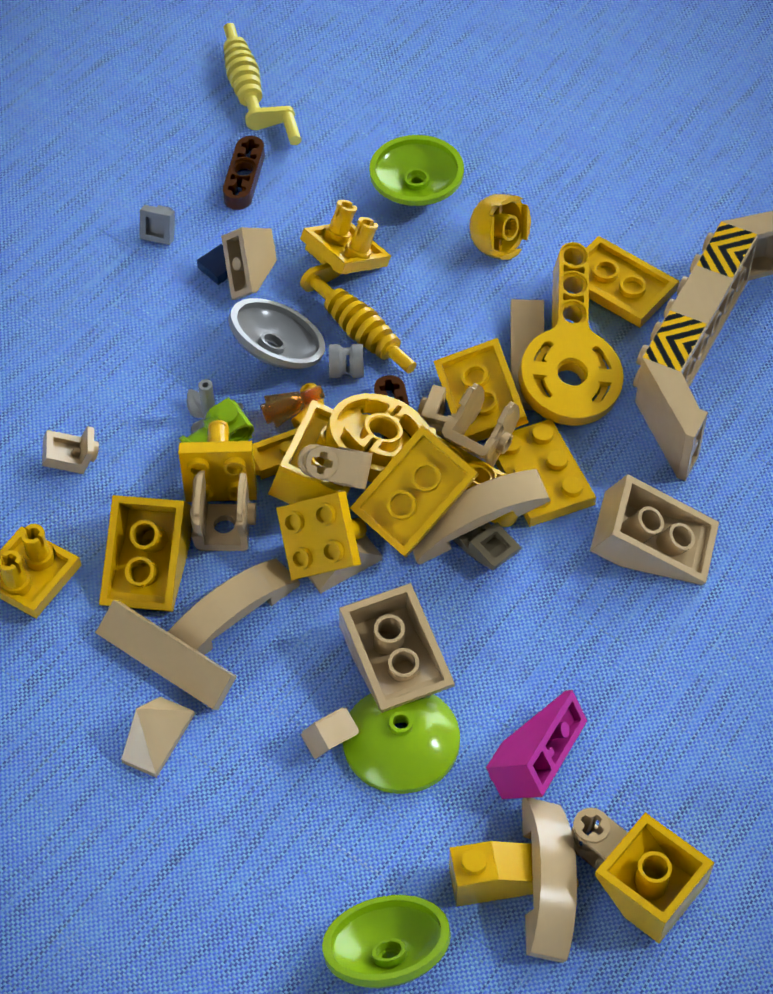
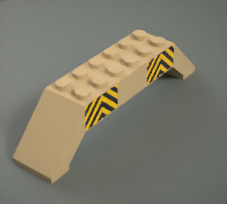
[633,211,773,481]

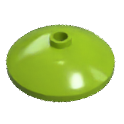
[369,135,464,206]
[343,693,460,794]
[322,895,451,989]

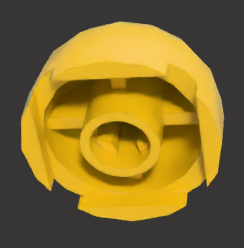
[469,194,531,260]

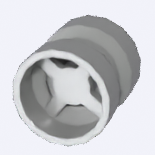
[329,344,364,378]

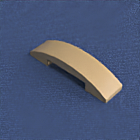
[412,469,551,565]
[168,559,300,655]
[522,798,577,963]

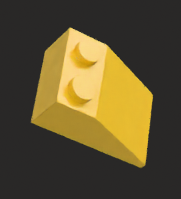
[268,400,374,504]
[99,495,192,612]

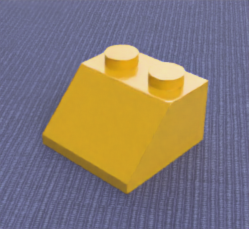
[595,812,715,944]

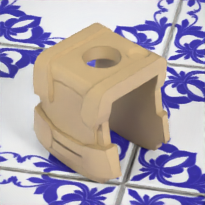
[442,383,520,467]
[190,471,256,551]

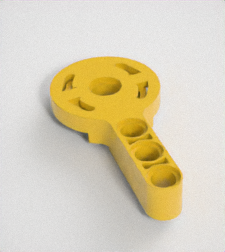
[518,242,624,426]
[325,393,518,527]

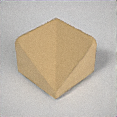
[301,707,359,759]

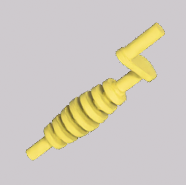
[223,23,302,145]

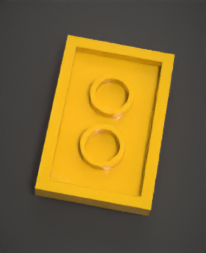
[570,236,679,328]
[433,338,529,442]
[487,419,596,527]
[350,425,479,558]

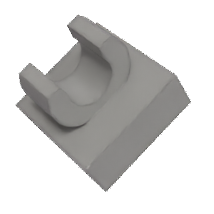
[140,205,175,245]

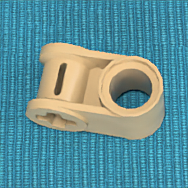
[298,444,373,490]
[571,808,628,870]

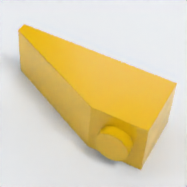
[449,841,579,907]

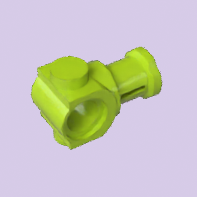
[179,397,254,442]

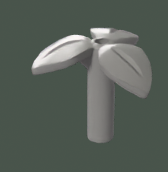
[187,379,243,434]

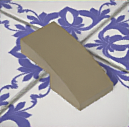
[453,522,521,570]

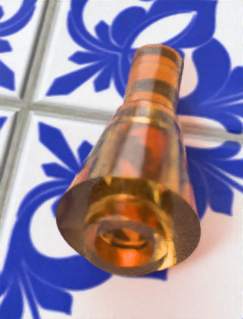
[260,385,325,428]

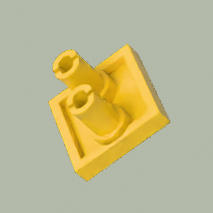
[300,200,391,275]
[178,420,257,502]
[276,491,367,580]
[0,524,82,619]

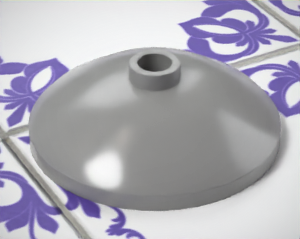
[228,298,325,369]

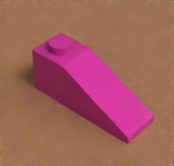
[486,690,587,799]

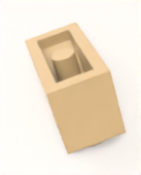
[221,227,277,300]

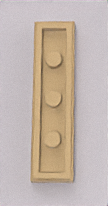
[510,299,545,411]
[95,600,237,710]

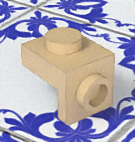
[418,385,448,441]
[42,426,99,474]

